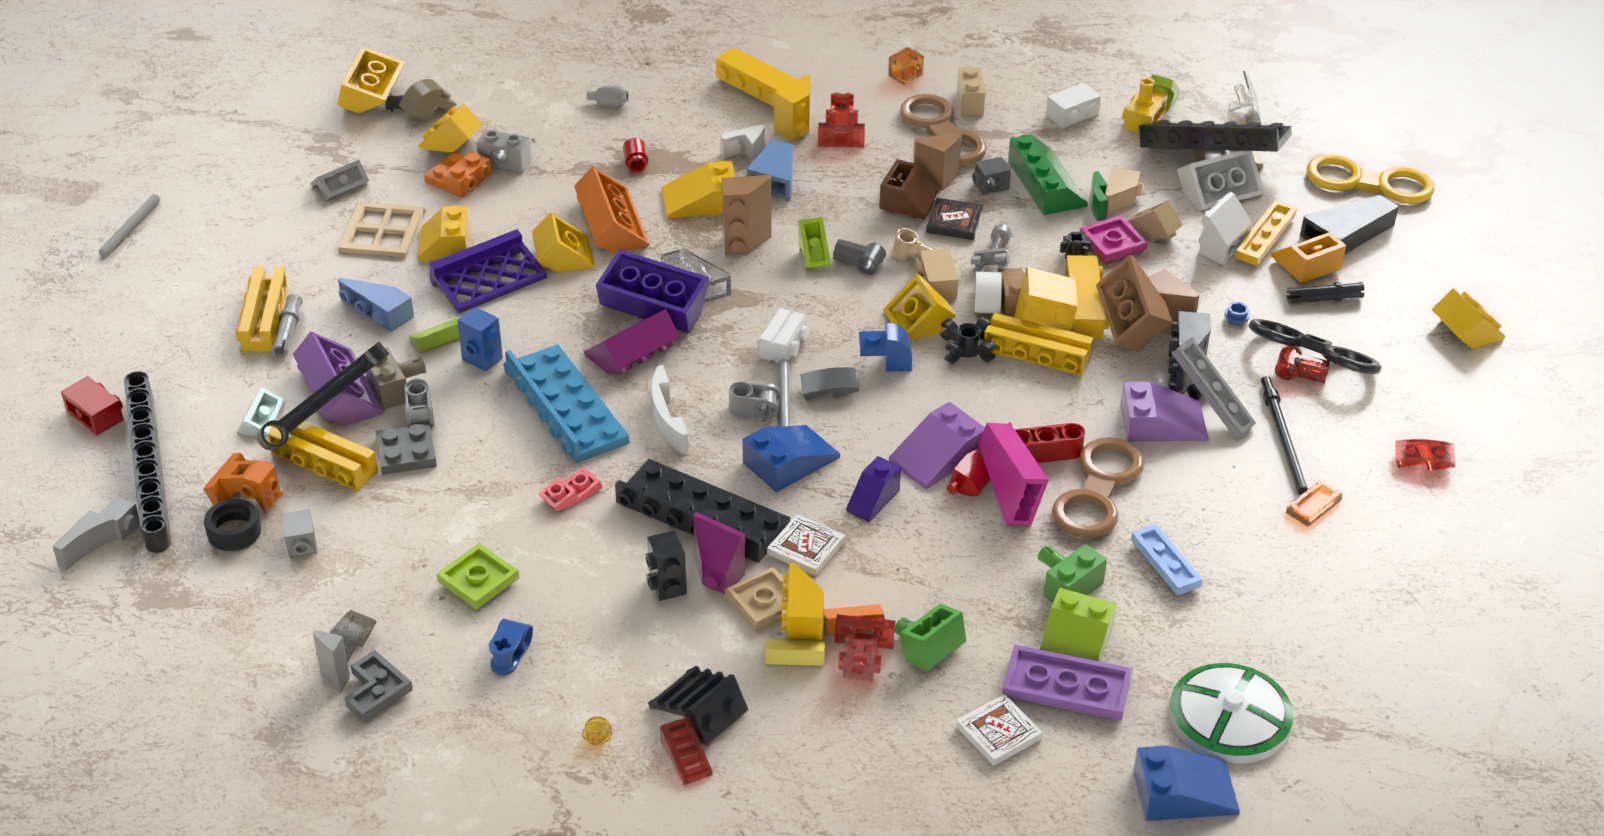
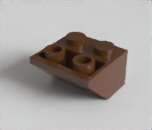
[879,159,941,220]

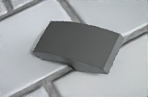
[800,367,859,401]

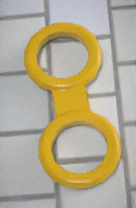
[1306,154,1435,204]

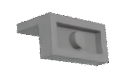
[310,160,369,201]

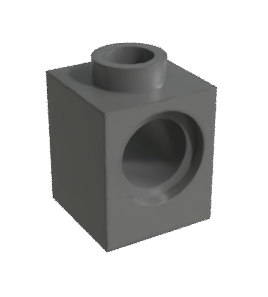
[972,157,1011,195]

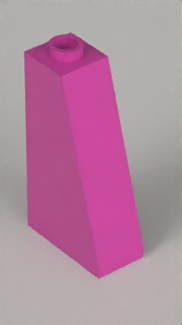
[978,422,1049,526]

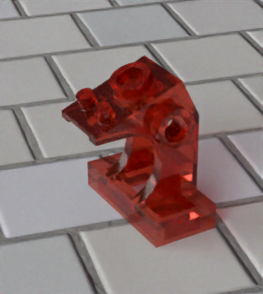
[818,92,865,148]
[835,614,896,682]

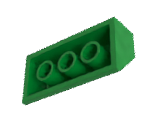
[1008,134,1088,215]

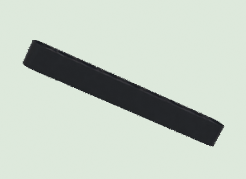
[124,371,171,553]

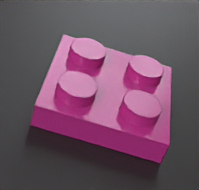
[1080,215,1148,263]

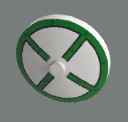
[1169,663,1293,764]

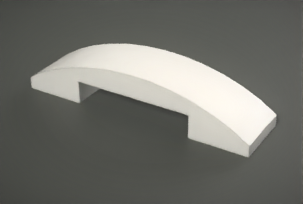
[652,365,689,455]

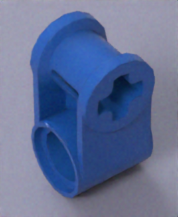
[489,619,533,675]

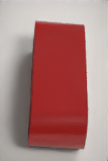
[1015,423,1085,463]

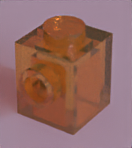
[888,47,924,85]

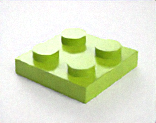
[436,543,519,610]

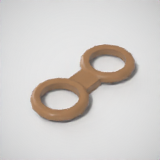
[900,94,987,166]
[1052,437,1144,539]

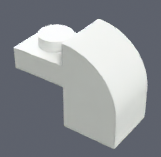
[974,271,1002,313]

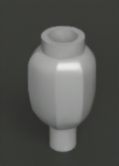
[586,85,629,108]

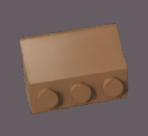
[721,175,771,255]

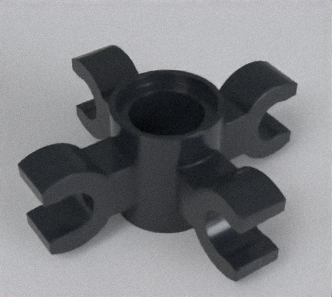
[940,317,996,364]

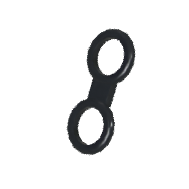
[1249,319,1382,375]

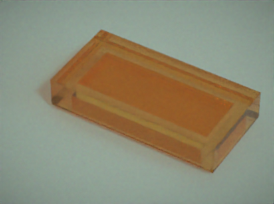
[1286,479,1343,527]

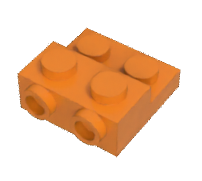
[424,151,492,198]

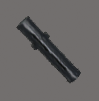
[1286,282,1365,304]

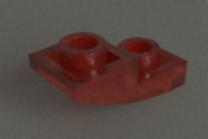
[1395,439,1456,471]

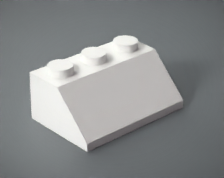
[1177,151,1264,211]

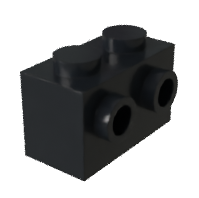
[645,530,687,601]

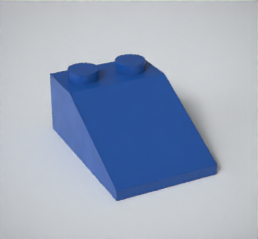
[742,425,840,492]
[1133,745,1240,821]

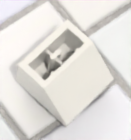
[1198,192,1252,266]

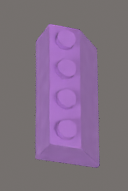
[292,331,385,426]

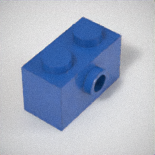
[457,307,503,372]

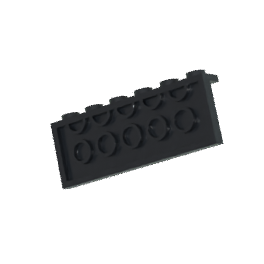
[1139,120,1292,152]
[615,459,790,563]

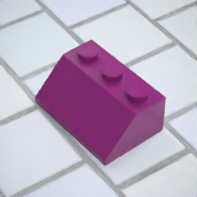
[583,309,680,374]

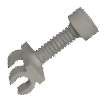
[971,224,1012,273]

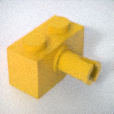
[1122,78,1168,133]

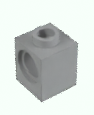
[281,509,317,557]

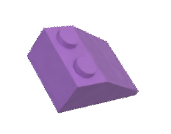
[1120,381,1208,442]
[889,401,985,489]

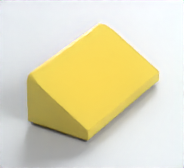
[765,639,825,666]

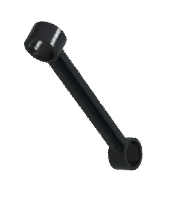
[257,341,390,451]

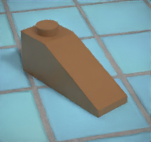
[997,268,1025,319]

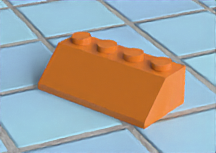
[574,166,650,253]

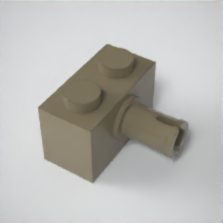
[366,347,426,410]

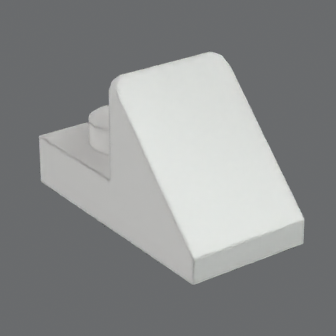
[720,124,765,162]

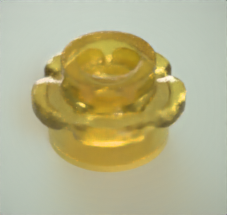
[582,716,613,745]

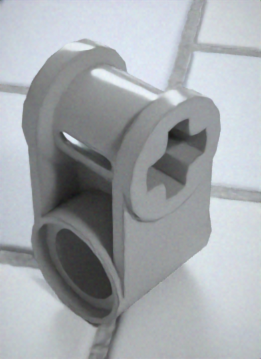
[404,378,435,426]
[728,381,780,419]

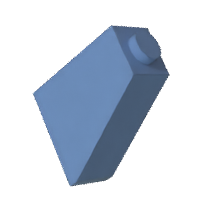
[747,139,793,200]

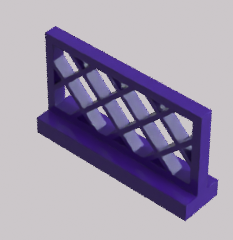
[429,229,547,313]

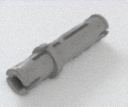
[271,294,303,358]

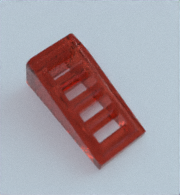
[660,717,713,785]

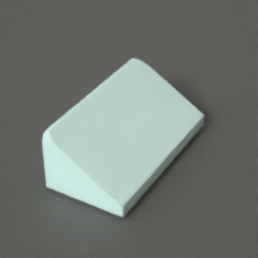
[237,387,285,437]

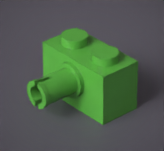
[1037,544,1107,602]
[895,604,967,671]

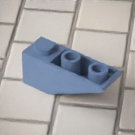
[338,278,414,332]

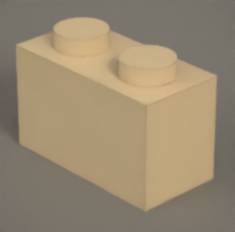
[957,66,985,116]
[915,249,959,300]

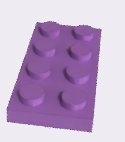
[1002,645,1133,721]

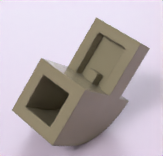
[399,79,457,122]

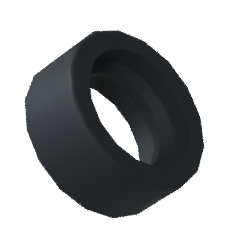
[204,499,261,551]

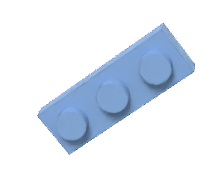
[1131,524,1203,596]

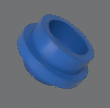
[1224,302,1250,325]

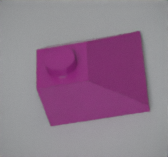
[693,512,745,595]

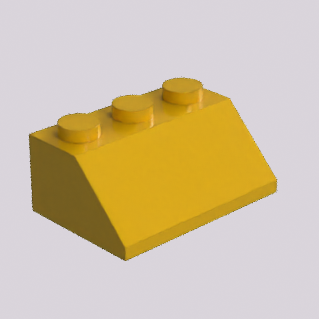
[337,47,405,113]

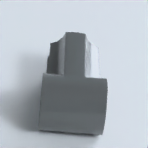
[833,239,886,275]

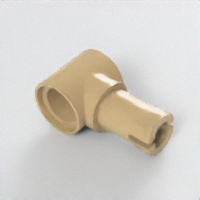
[892,228,936,261]

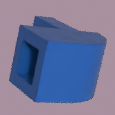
[859,323,912,372]

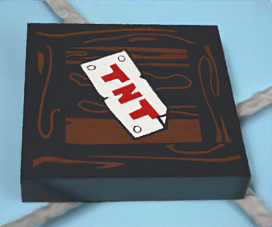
[927,198,984,240]

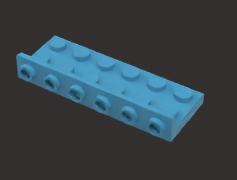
[503,344,629,463]

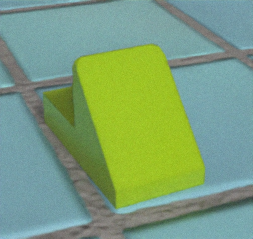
[1151,74,1181,111]
[798,217,831,270]

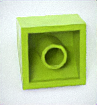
[1040,588,1116,661]

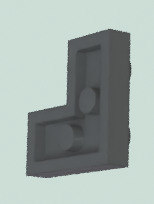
[344,650,413,722]

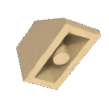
[1105,168,1144,215]
[1127,200,1183,242]

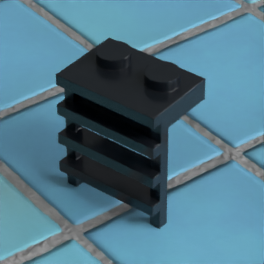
[648,666,749,745]

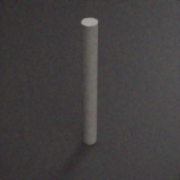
[98,194,160,257]
[779,359,791,426]

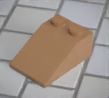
[1096,255,1172,352]

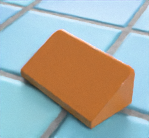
[824,604,885,634]

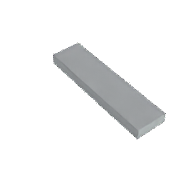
[1172,337,1256,439]

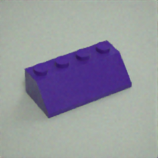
[595,249,710,333]

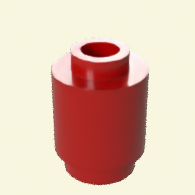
[623,138,649,172]

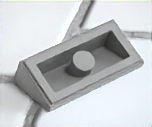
[313,630,350,692]

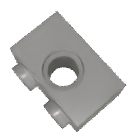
[476,129,531,174]

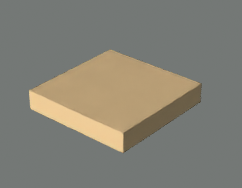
[725,567,783,632]

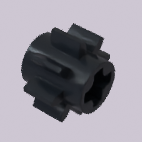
[1060,232,1091,259]

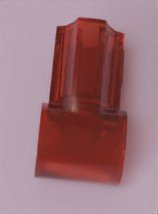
[1275,346,1330,383]

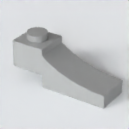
[52,496,140,570]

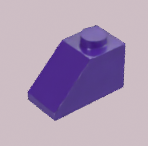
[846,456,901,522]

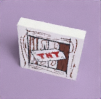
[767,514,845,577]
[956,694,1043,767]

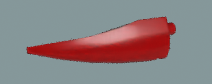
[947,422,1012,497]

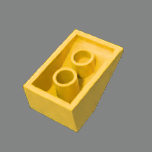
[661,161,735,219]

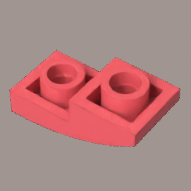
[538,467,603,511]

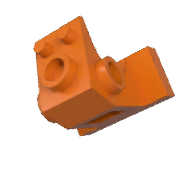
[203,453,283,513]

